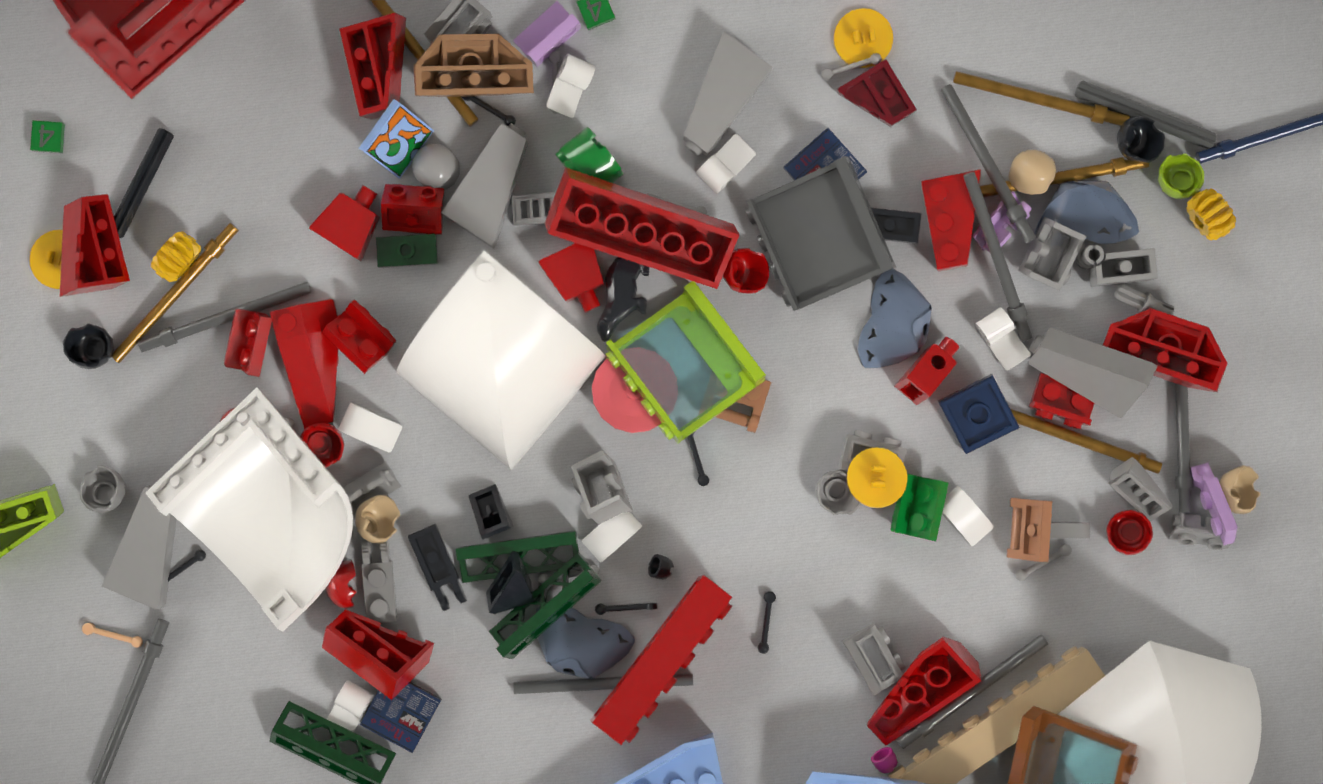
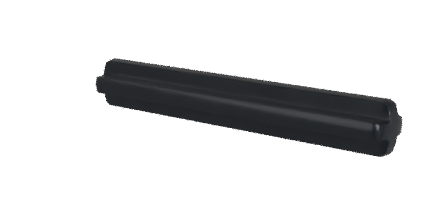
[114,128,174,238]

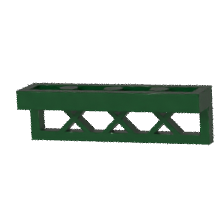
[456,530,580,583]
[489,553,602,659]
[269,701,396,784]

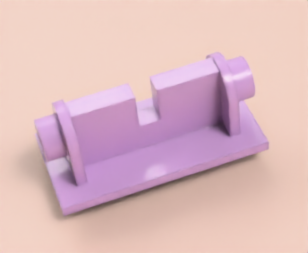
[972,191,1032,253]

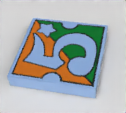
[359,99,434,179]

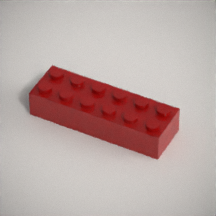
[545,168,740,289]
[590,575,732,745]

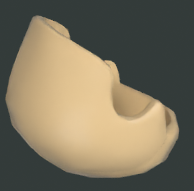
[1008,150,1057,195]
[1219,465,1261,514]
[355,495,400,544]

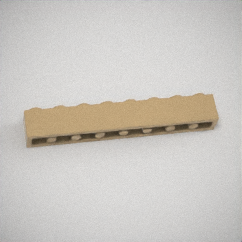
[888,646,1105,784]

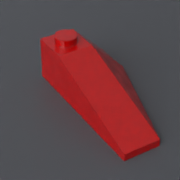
[270,299,339,429]
[867,636,981,746]

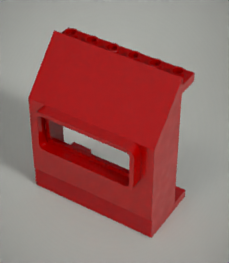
[53,0,246,99]

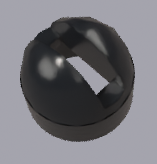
[648,554,674,580]

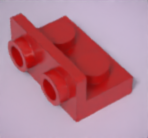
[381,184,444,235]
[322,300,396,374]
[224,308,272,377]
[1028,373,1095,430]

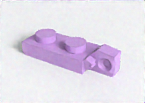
[1190,463,1238,545]

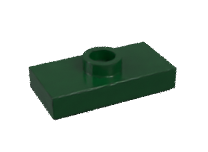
[376,234,438,268]

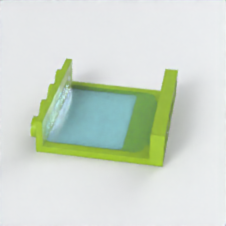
[605,281,766,444]

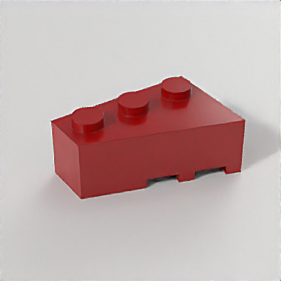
[921,169,981,272]
[322,609,434,700]

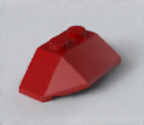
[1103,308,1228,392]

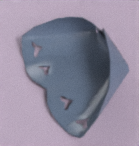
[1035,180,1139,246]
[858,269,932,368]
[536,606,635,679]

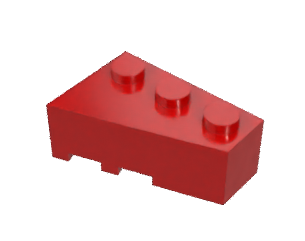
[339,13,406,120]
[60,194,130,297]

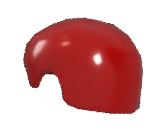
[723,248,770,294]
[300,422,345,468]
[1106,509,1153,555]
[325,559,356,609]

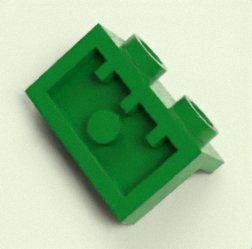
[890,474,949,541]

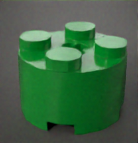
[555,127,624,183]

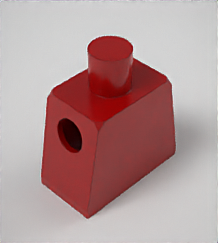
[309,185,380,261]
[538,243,604,313]
[894,337,960,406]

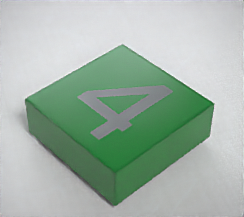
[576,0,615,31]
[30,120,65,153]

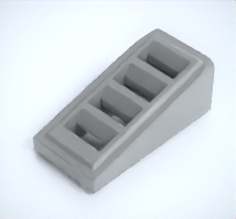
[512,192,556,226]
[1108,457,1173,521]

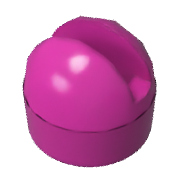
[871,747,898,774]

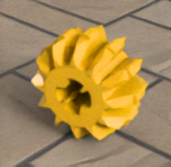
[1186,188,1236,240]
[151,231,201,282]

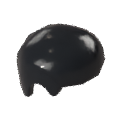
[1117,116,1165,163]
[63,323,114,369]

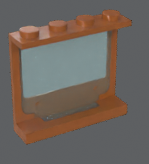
[1008,706,1139,784]

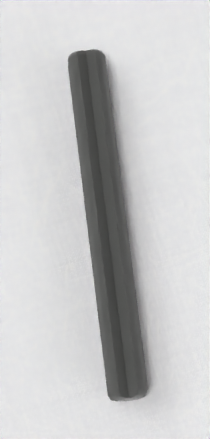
[1075,81,1217,149]

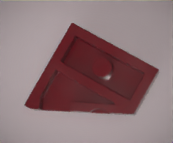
[836,59,917,127]

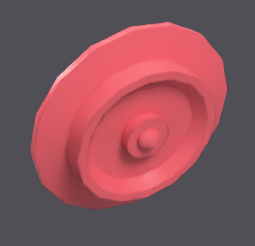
[592,348,678,433]

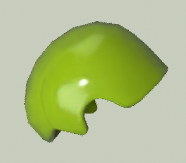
[1158,153,1204,199]

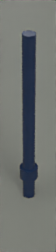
[1196,113,1323,164]

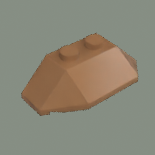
[414,34,534,97]

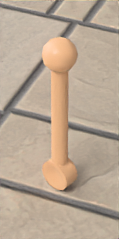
[82,623,143,648]

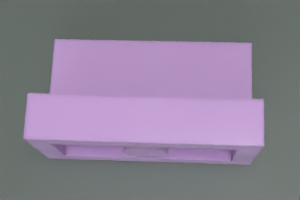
[513,1,581,67]

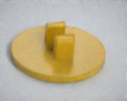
[834,8,893,68]
[30,230,63,289]
[847,447,907,508]

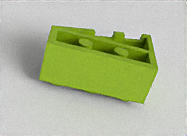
[0,484,64,558]

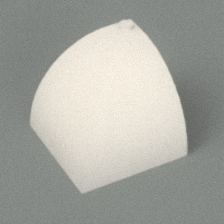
[397,251,606,470]
[145,388,353,632]
[1057,641,1262,784]

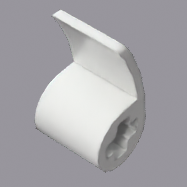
[546,54,595,118]
[696,134,756,194]
[975,307,1031,371]
[338,402,402,453]
[942,485,994,546]
[582,512,643,562]
[324,680,374,741]

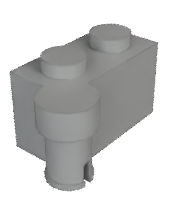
[1075,245,1158,287]

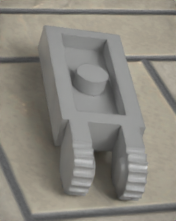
[361,540,398,623]

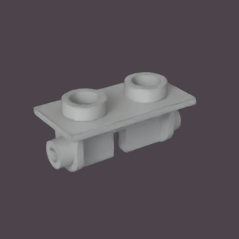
[342,461,401,515]
[1168,513,1236,550]

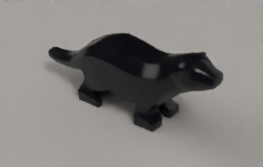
[597,257,650,342]

